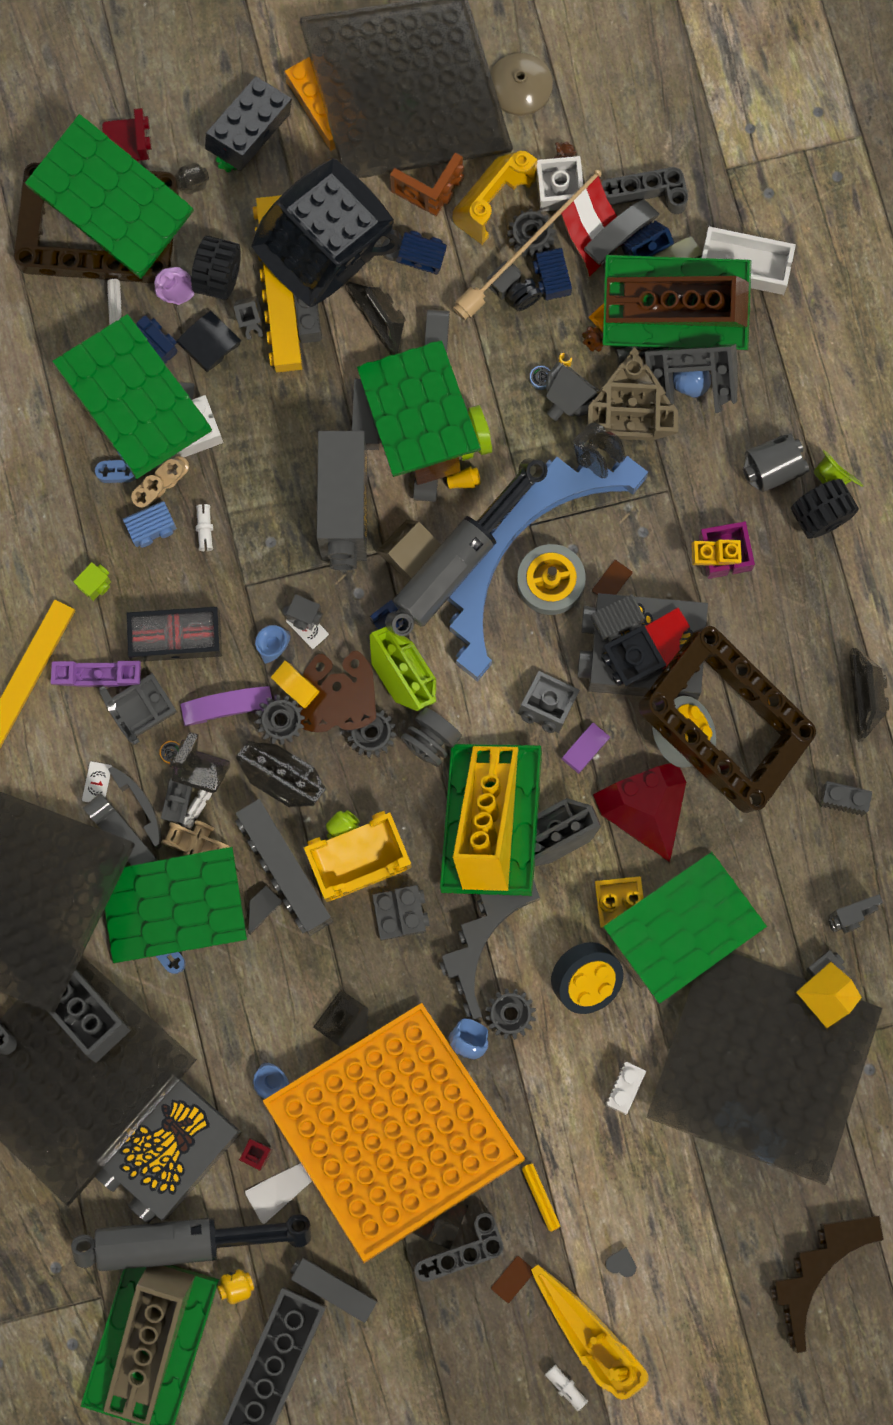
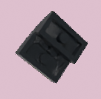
[177,311,241,372]

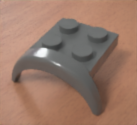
[99,673,177,745]

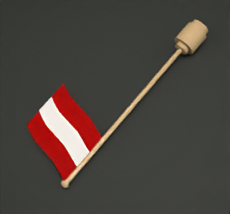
[453,170,621,320]

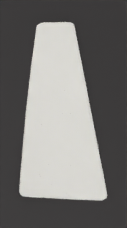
[245,1163,312,1224]

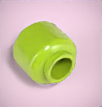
[326,810,360,839]

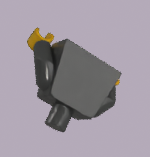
[546,353,600,421]

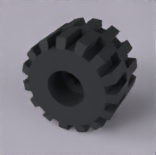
[191,236,241,300]
[790,479,859,539]

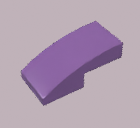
[562,723,610,774]

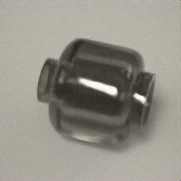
[175,162,209,194]

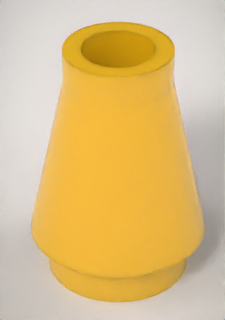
[447,466,481,489]

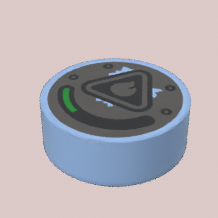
[530,366,550,390]

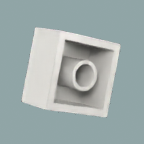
[536,156,583,212]

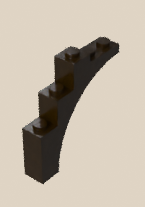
[770,1216,884,1353]

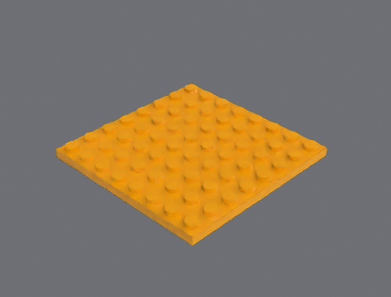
[263,1003,525,1263]

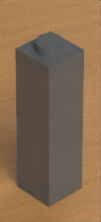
[290,1257,378,1323]

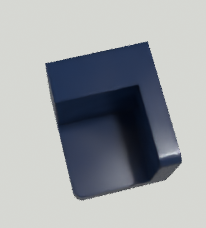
[370,599,403,630]

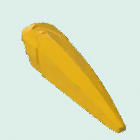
[531,1265,648,1400]

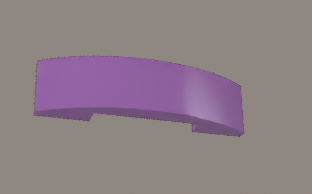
[51,661,141,687]
[181,686,272,726]

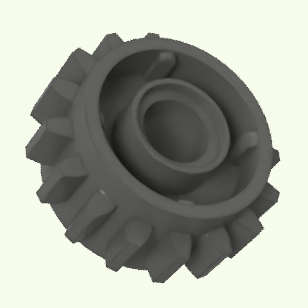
[507,209,555,258]
[254,695,305,745]
[347,710,397,758]
[486,989,536,1040]

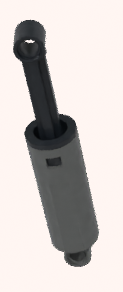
[385,458,548,636]
[71,1214,311,1271]

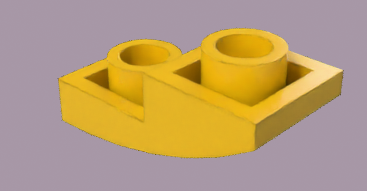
[691,540,742,565]
[271,660,320,709]

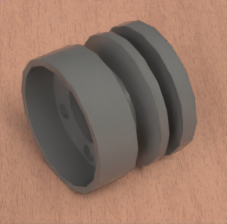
[401,707,462,767]

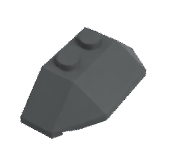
[535,798,601,866]

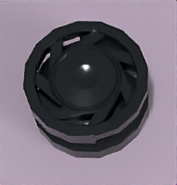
[507,278,542,311]

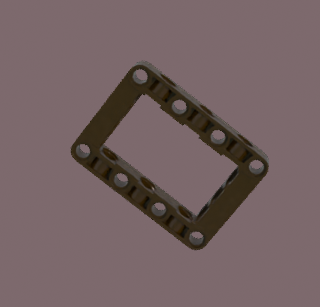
[14,162,179,284]
[638,626,816,813]

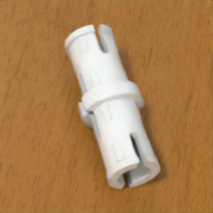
[196,504,213,551]
[545,1364,588,1412]

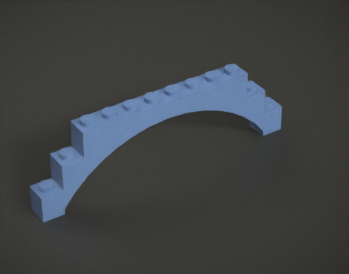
[447,456,648,682]

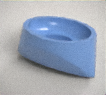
[255,625,290,664]
[253,1063,289,1099]

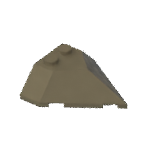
[588,347,678,441]

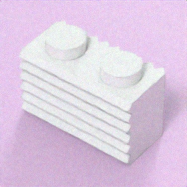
[605,1062,646,1115]

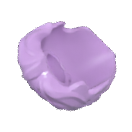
[154,267,195,305]

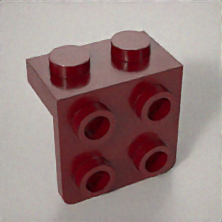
[102,108,152,161]

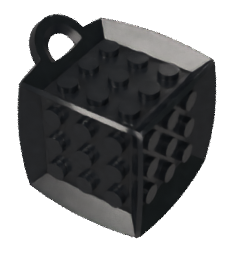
[251,158,402,307]

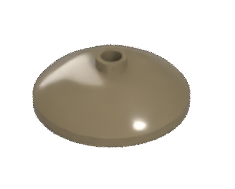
[488,53,553,116]

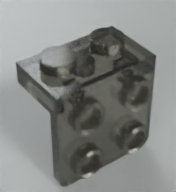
[170,732,230,793]

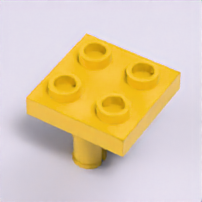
[595,876,644,928]

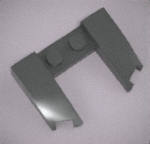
[645,344,738,413]

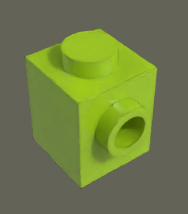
[73,562,111,601]

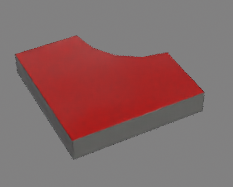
[645,607,690,670]

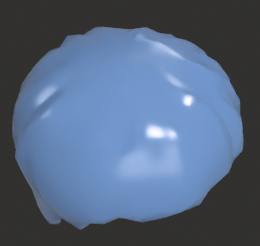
[673,371,711,398]
[449,1018,488,1059]

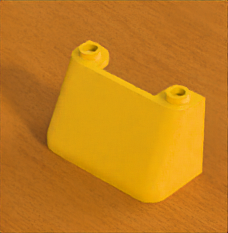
[452,151,538,245]
[304,811,412,902]

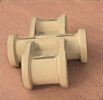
[131,456,189,507]
[161,820,230,856]

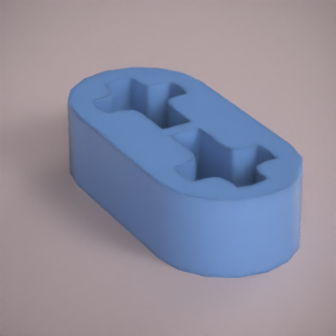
[95,460,136,483]
[156,952,186,974]

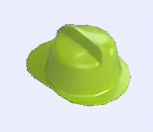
[814,450,864,487]

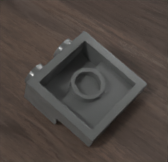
[518,671,580,733]
[372,885,430,941]
[828,894,883,934]

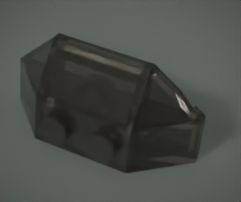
[346,282,406,355]
[849,648,889,742]
[236,741,326,807]

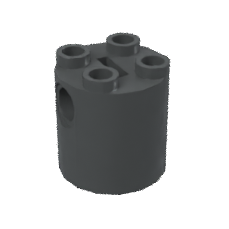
[743,434,809,492]

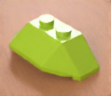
[370,627,436,711]

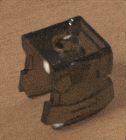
[573,423,625,478]

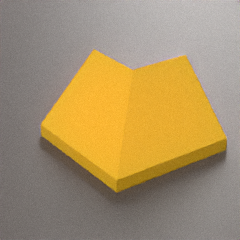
[796,962,862,1028]

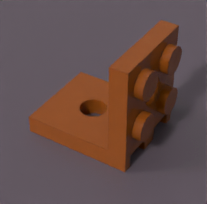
[390,153,464,217]

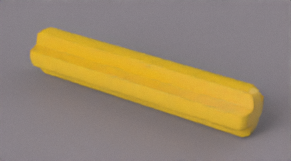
[522,1163,560,1231]

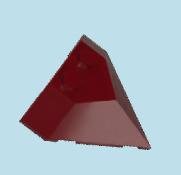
[593,763,686,863]

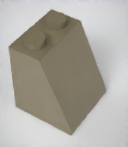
[376,520,441,582]

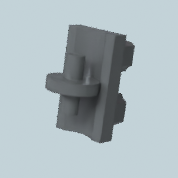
[161,778,193,824]

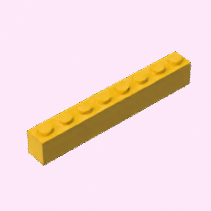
[253,195,302,373]

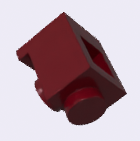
[239,1139,273,1171]

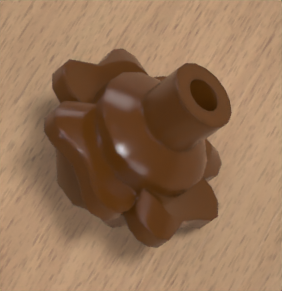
[554,142,576,158]
[582,326,604,352]

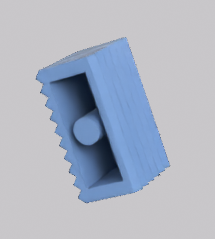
[123,500,177,547]

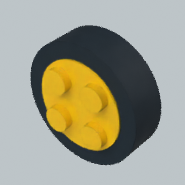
[551,942,624,1014]

